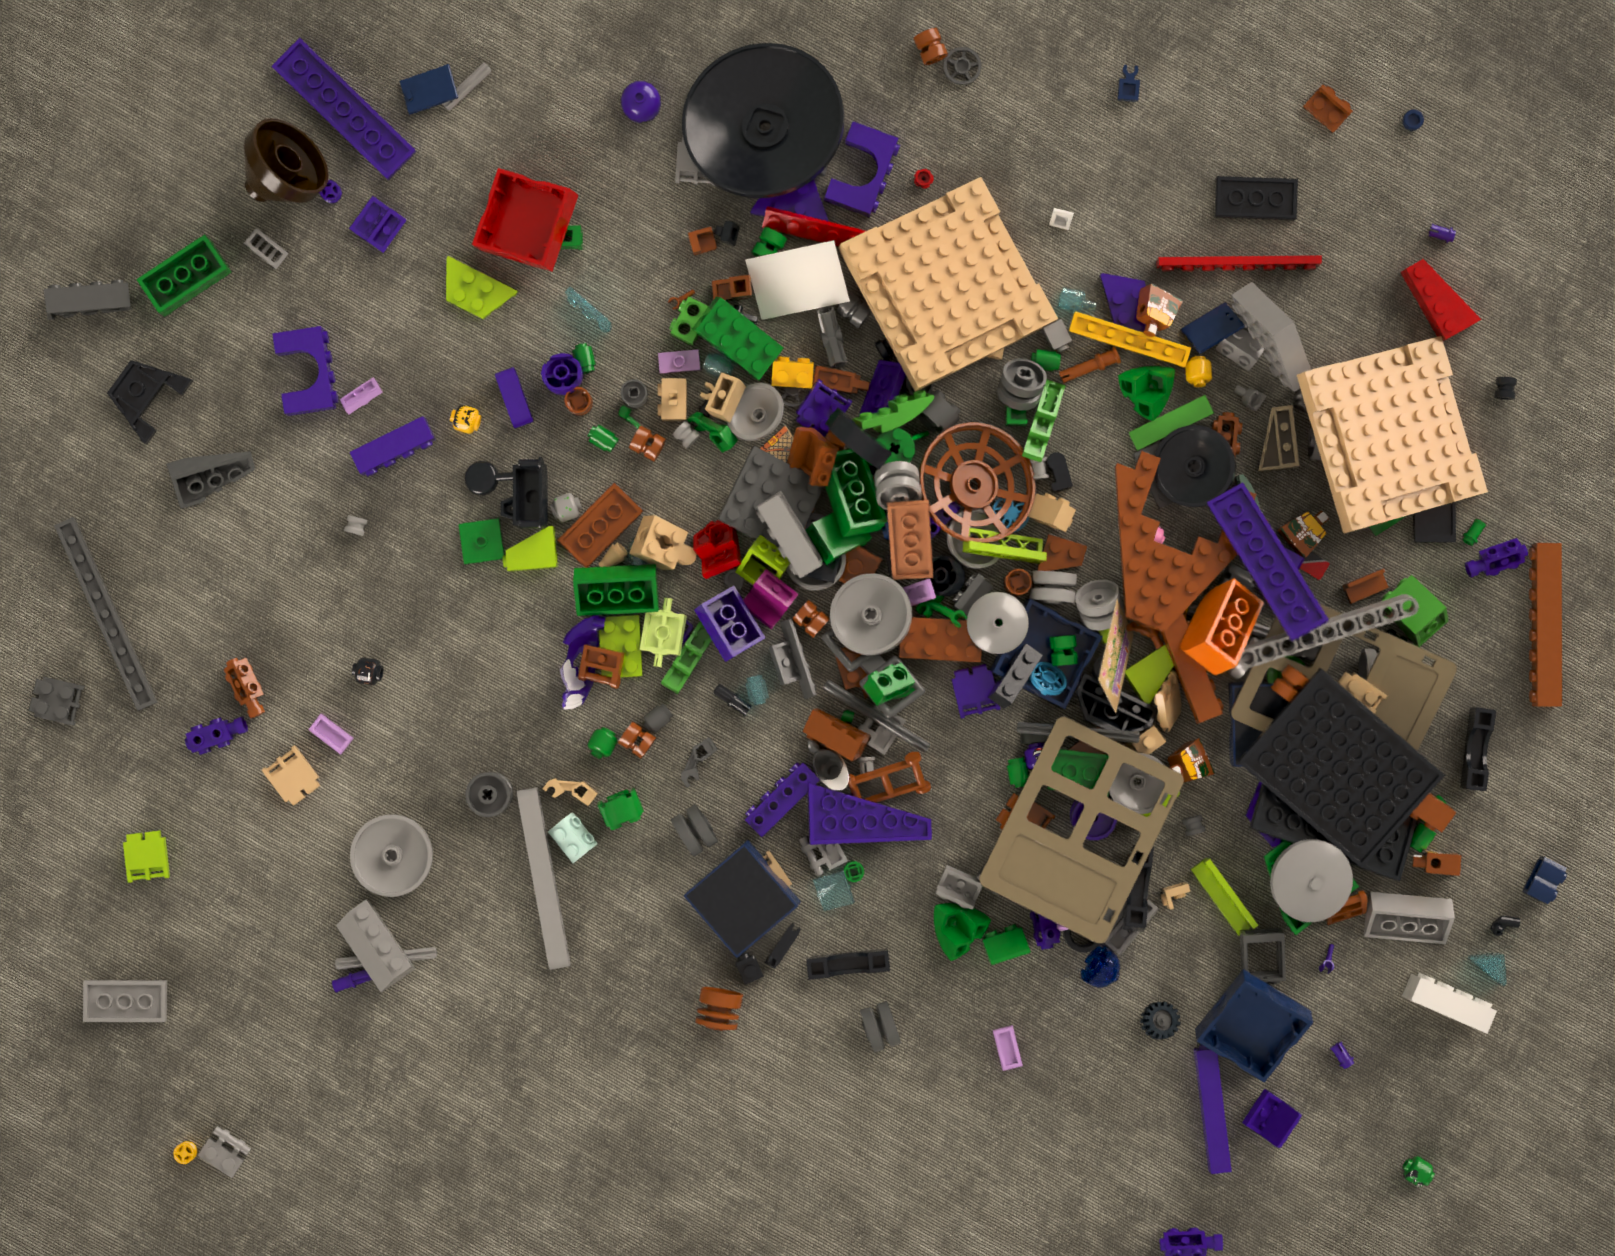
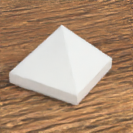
[1049,208,1074,230]

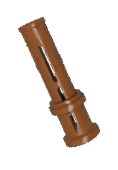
[1059,346,1121,384]

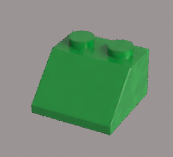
[981,924,1031,965]

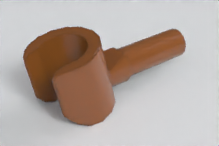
[668,289,695,310]

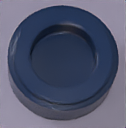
[1402,109,1424,131]

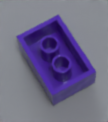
[694,586,765,662]

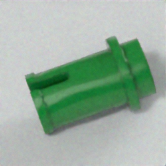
[1462,519,1486,546]

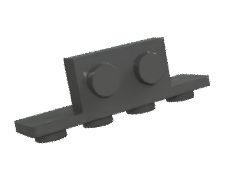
[769,618,816,699]

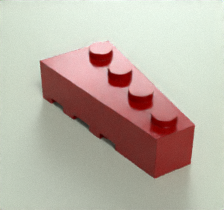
[1400,259,1482,341]

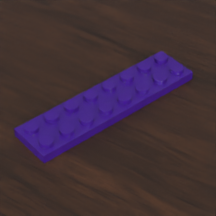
[271,38,417,180]
[1207,483,1329,642]

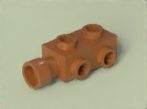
[1212,412,1242,456]
[224,658,265,719]

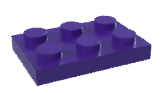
[858,360,906,417]

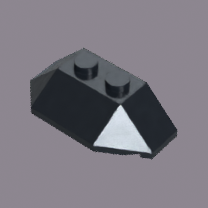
[1076,673,1158,732]

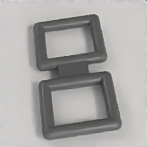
[822,628,925,719]

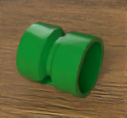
[751,227,787,257]
[1049,635,1078,666]

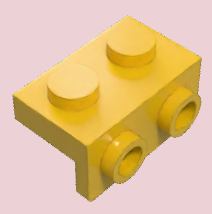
[771,356,814,388]

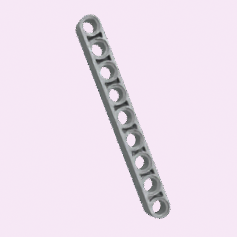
[1239,594,1419,668]
[517,787,571,970]

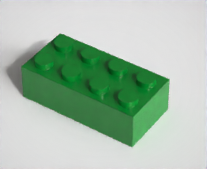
[136,234,232,317]
[692,297,784,380]
[825,449,888,538]
[573,564,659,616]

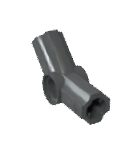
[817,306,847,369]

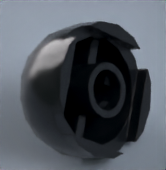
[924,555,965,596]

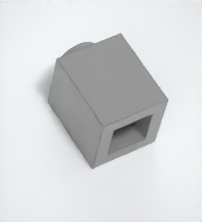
[1041,319,1072,353]

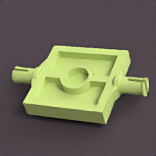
[640,598,687,667]

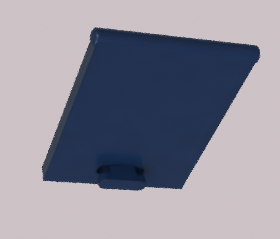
[400,64,459,115]
[1181,302,1245,354]

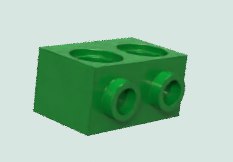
[863,662,915,706]

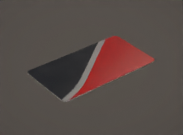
[1294,552,1330,580]

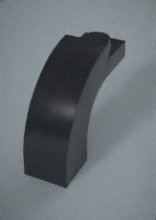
[825,407,892,469]

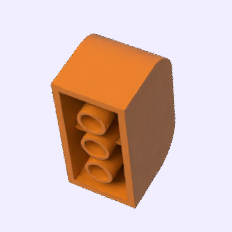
[1181,578,1264,675]

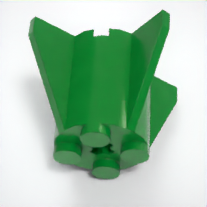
[868,428,930,468]

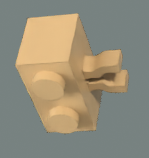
[700,372,746,423]
[658,378,687,421]
[1028,493,1076,532]

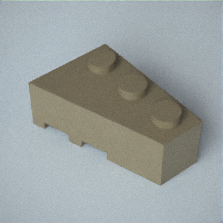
[1258,405,1300,473]

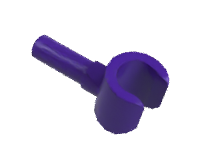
[1319,944,1334,974]

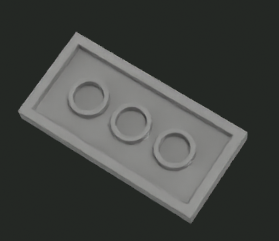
[83,980,167,1022]

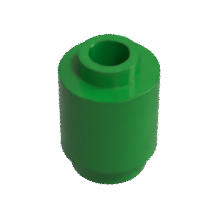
[572,343,596,374]
[1031,349,1061,372]
[587,425,619,453]
[1007,757,1029,788]
[1410,823,1437,853]

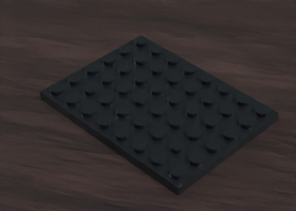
[1237,668,1445,868]

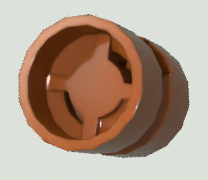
[913,28,948,65]
[564,387,593,416]
[629,425,666,462]
[1003,569,1032,596]
[792,600,830,638]
[1271,664,1309,702]
[618,721,656,759]

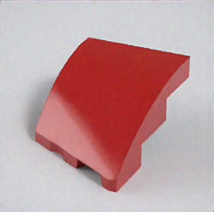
[693,520,741,579]

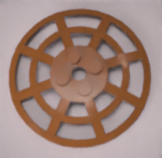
[919,422,1036,543]

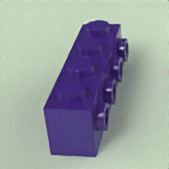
[349,416,436,477]
[745,762,820,837]

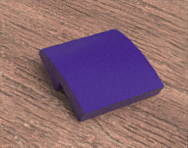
[349,196,406,253]

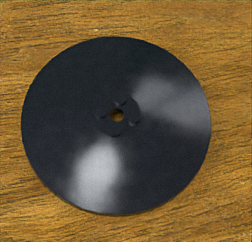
[682,43,845,198]

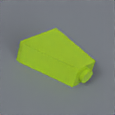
[503,526,558,572]
[1125,645,1174,704]

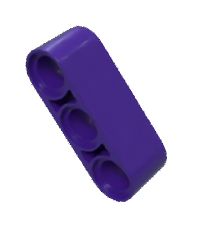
[495,367,534,429]

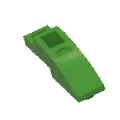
[853,390,934,433]

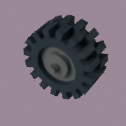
[1140,1002,1181,1040]

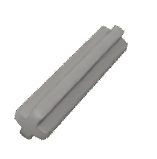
[442,63,491,110]

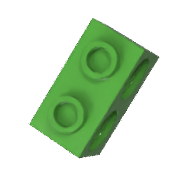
[669,296,709,346]

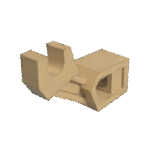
[543,778,598,806]

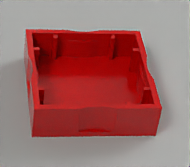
[472,168,579,272]

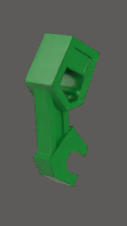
[687,412,738,453]

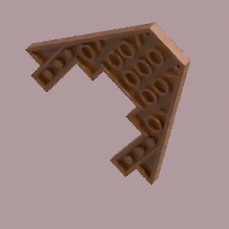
[1115,451,1268,632]

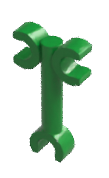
[916,595,967,628]

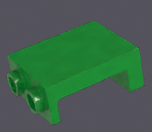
[805,512,872,565]

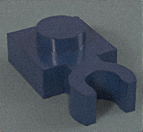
[1117,65,1140,102]

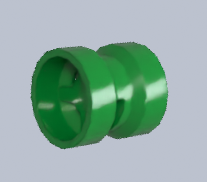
[844,861,864,882]

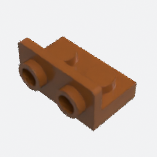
[1303,84,1353,133]

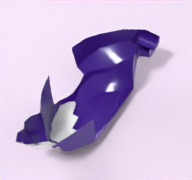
[560,615,605,710]

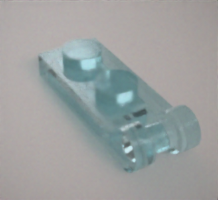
[565,286,612,333]

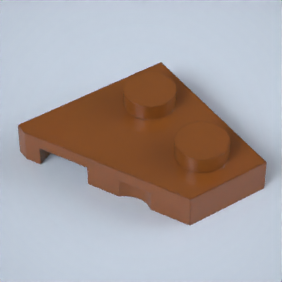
[1037,534,1087,571]

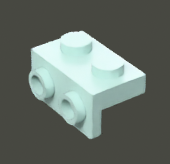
[548,812,597,863]

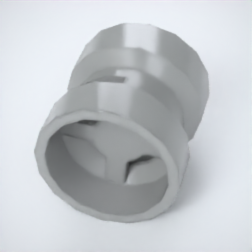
[672,420,701,449]

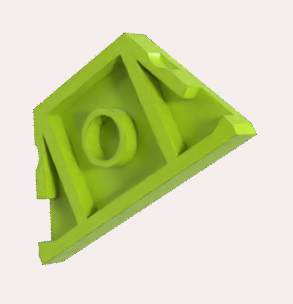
[446,256,518,319]

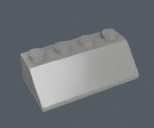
[756,491,823,578]
[1364,892,1455,944]
[336,900,415,993]

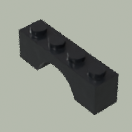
[1460,707,1496,792]
[1123,845,1154,932]
[806,948,890,980]

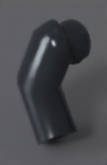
[1491,916,1520,936]

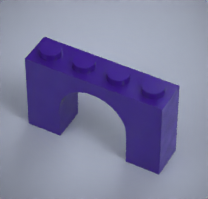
[824,121,901,218]
[272,326,339,416]

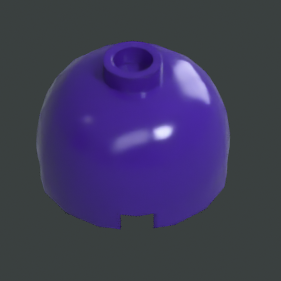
[621,81,661,123]
[541,353,583,395]

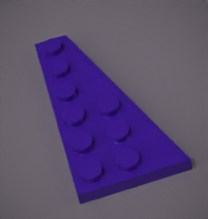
[808,783,932,845]

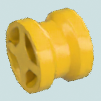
[173,1141,198,1164]

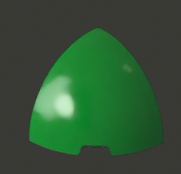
[1118,366,1175,421]
[934,903,991,961]

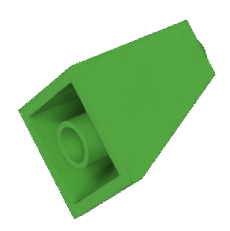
[1382,575,1448,647]

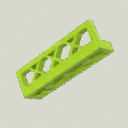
[962,528,1047,564]
[1190,857,1259,936]

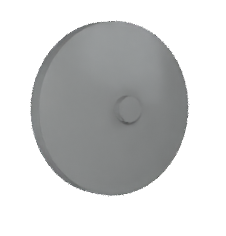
[830,574,912,656]
[350,814,433,897]
[1270,839,1353,922]

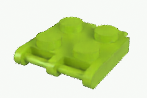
[123,830,170,883]

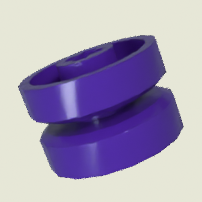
[1069,800,1117,840]

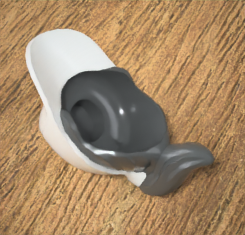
[808,740,849,790]

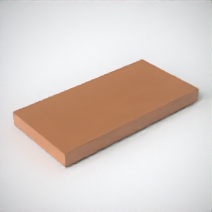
[887,500,933,580]

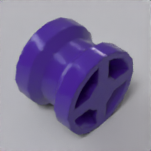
[320,180,342,203]

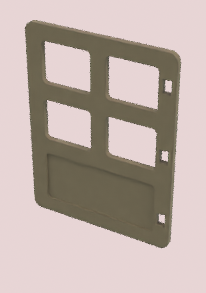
[1231,603,1457,751]
[979,717,1184,943]

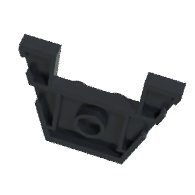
[107,360,193,445]

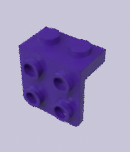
[1242,1088,1301,1148]

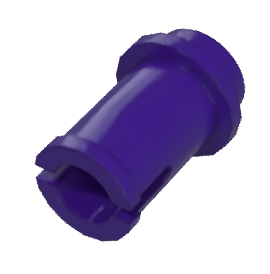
[1428,224,1456,243]
[1330,1041,1354,1069]

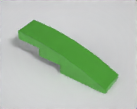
[1022,379,1066,462]
[1129,395,1214,451]
[661,621,712,694]

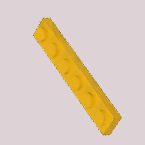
[1068,311,1191,368]

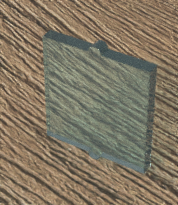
[813,871,855,911]

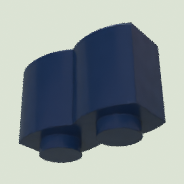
[1522,856,1567,904]

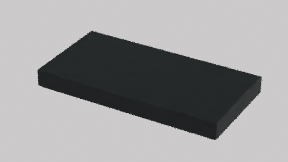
[1215,176,1298,220]

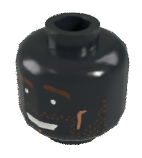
[352,657,384,686]

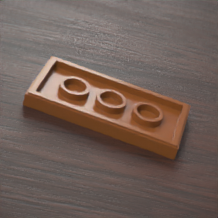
[557,483,644,568]

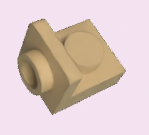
[1160,882,1191,910]

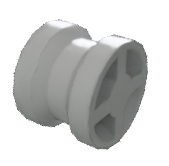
[344,515,368,536]

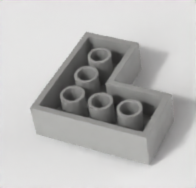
[1231,282,1311,392]

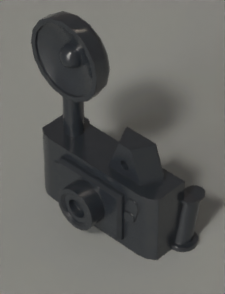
[464,457,548,530]

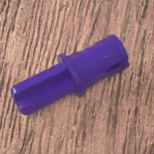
[332,970,372,993]

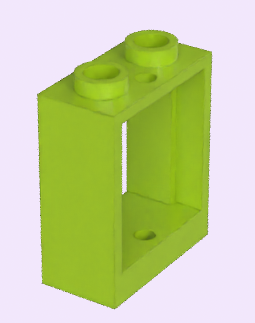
[735,535,791,585]

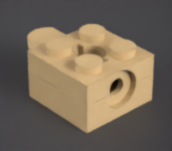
[629,515,696,570]

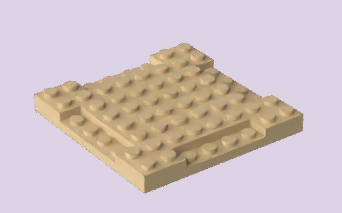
[838,177,1058,392]
[1297,336,1488,534]

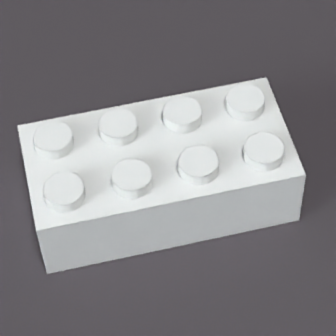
[1402,973,1497,1033]

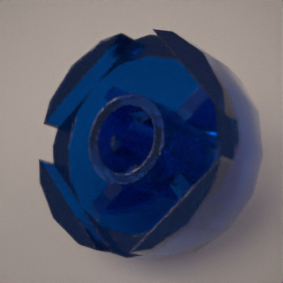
[1081,946,1120,988]

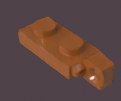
[812,366,870,394]

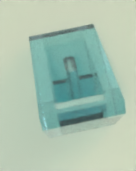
[1468,953,1507,986]

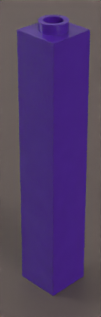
[1194,1044,1232,1174]

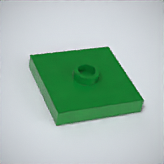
[458,518,505,565]

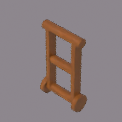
[848,752,931,803]

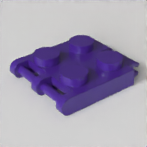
[795,379,852,437]
[951,664,1001,719]

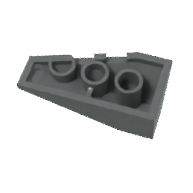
[166,451,255,509]

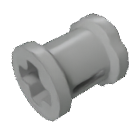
[1030,457,1050,480]
[857,756,875,775]

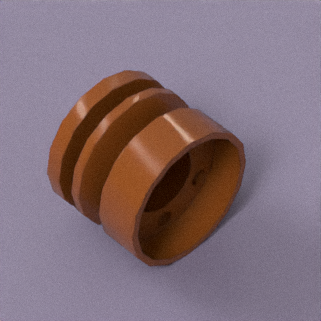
[695,987,743,1031]

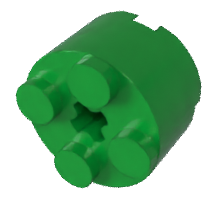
[597,788,644,831]

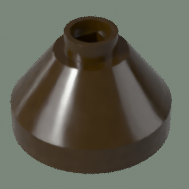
[244,118,329,203]

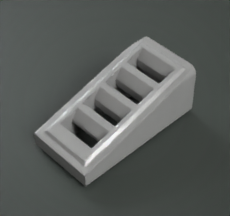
[243,228,289,269]

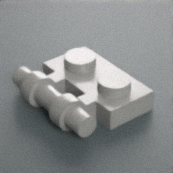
[858,704,906,755]
[799,836,848,876]
[198,1126,252,1178]

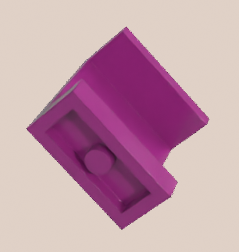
[743,569,799,630]

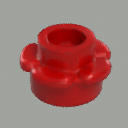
[914,169,934,189]

